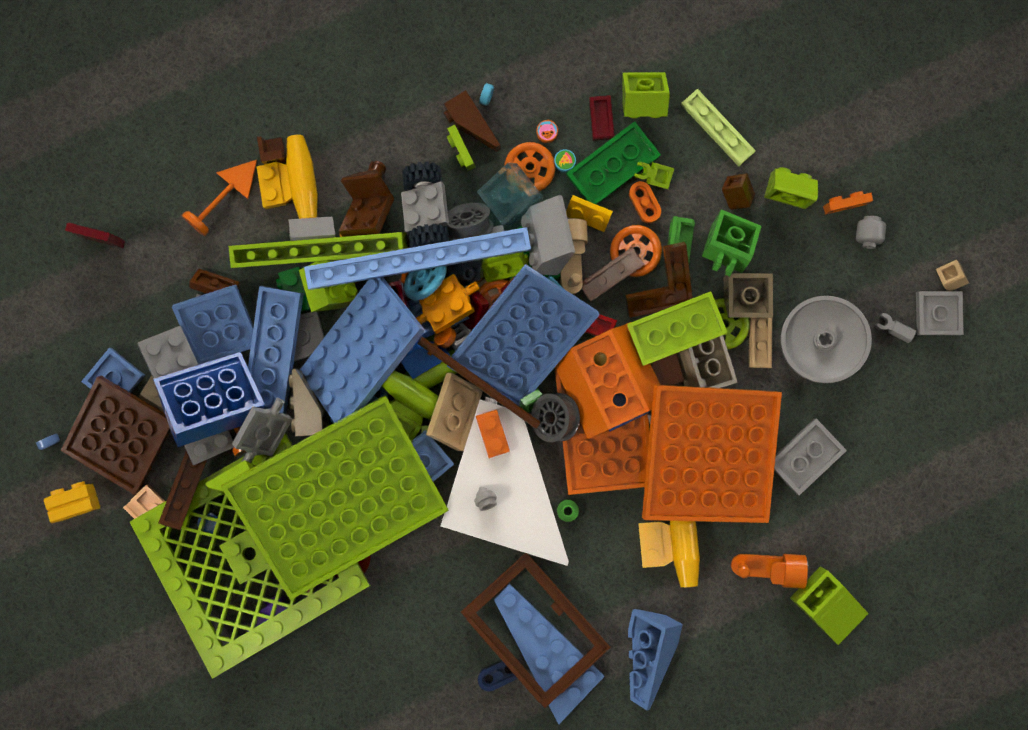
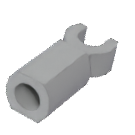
[874,313,916,343]

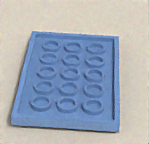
[447,264,599,407]
[300,277,426,423]

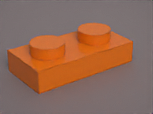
[823,191,873,215]
[476,409,510,458]

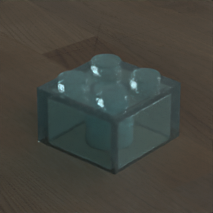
[477,163,543,226]

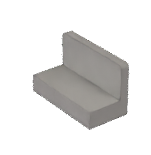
[288,216,335,241]

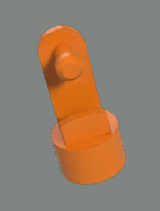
[731,554,808,589]

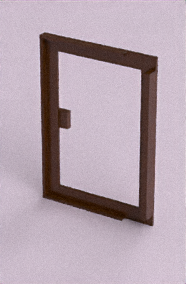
[461,553,611,708]

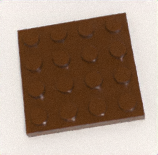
[61,376,171,495]

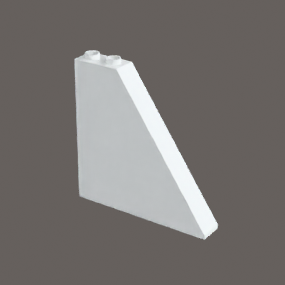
[441,397,569,566]

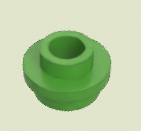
[557,500,579,522]

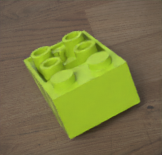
[790,567,869,645]

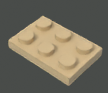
[426,373,483,451]

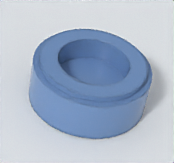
[36,433,60,450]

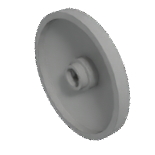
[780,296,872,384]

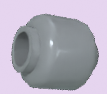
[856,216,886,249]

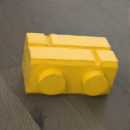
[44,481,100,524]

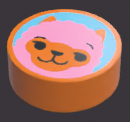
[536,120,558,143]

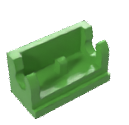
[667,216,695,263]

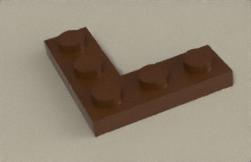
[625,242,693,318]

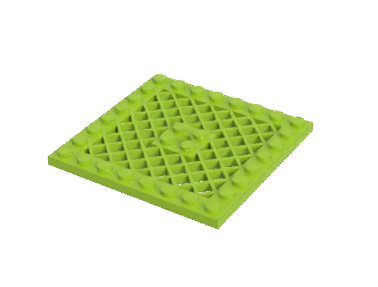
[130,433,371,679]

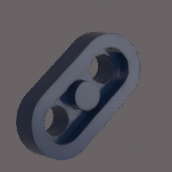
[478,660,517,691]

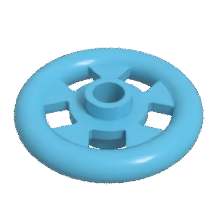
[404,266,447,300]

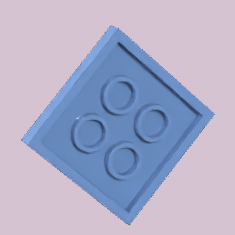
[172,284,254,365]

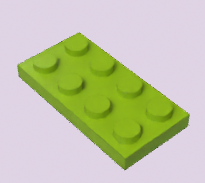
[627,291,728,366]

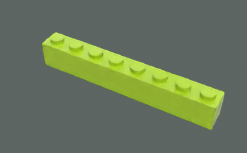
[228,232,408,268]

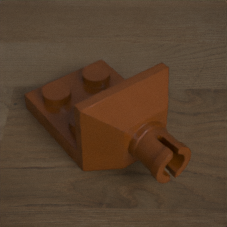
[339,161,395,237]

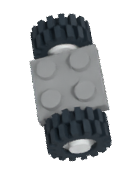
[401,162,449,248]

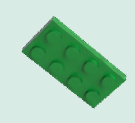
[566,121,661,205]

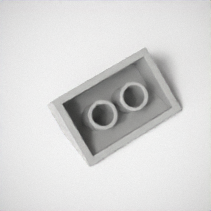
[521,195,575,275]

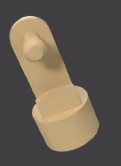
[560,218,588,294]

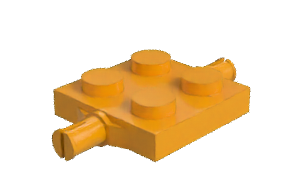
[416,274,480,334]

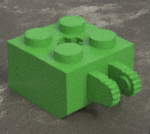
[702,209,761,277]

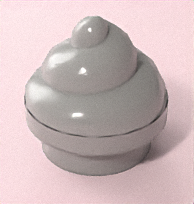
[474,487,497,511]

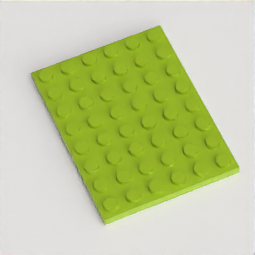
[221,395,449,600]

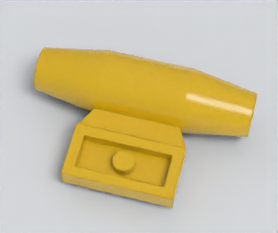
[257,135,318,219]
[638,521,700,587]

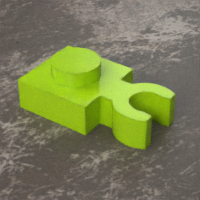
[634,162,674,189]

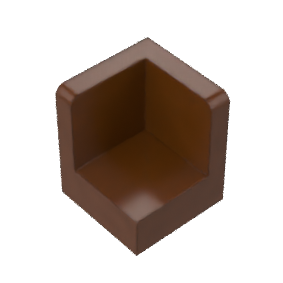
[257,136,286,164]
[722,173,755,210]

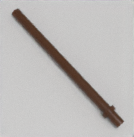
[417,336,541,429]

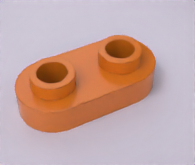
[629,181,661,223]

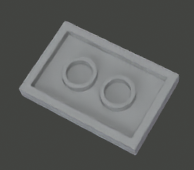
[774,418,847,495]

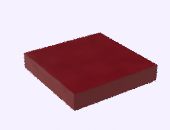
[65,223,125,248]

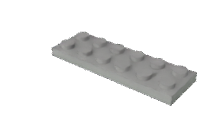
[137,326,234,465]

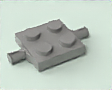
[232,398,292,463]

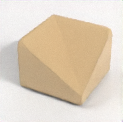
[936,260,969,291]

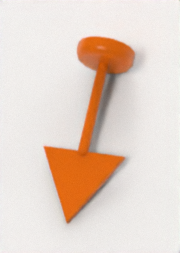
[181,160,257,236]

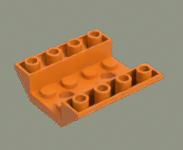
[555,322,660,439]

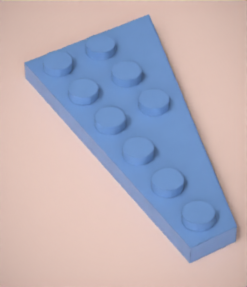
[494,583,604,724]

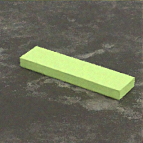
[681,89,756,166]

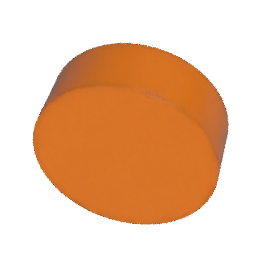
[434,327,456,348]

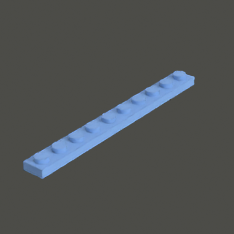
[304,227,531,290]

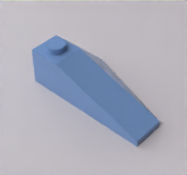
[628,609,683,710]

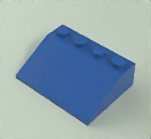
[153,352,265,447]

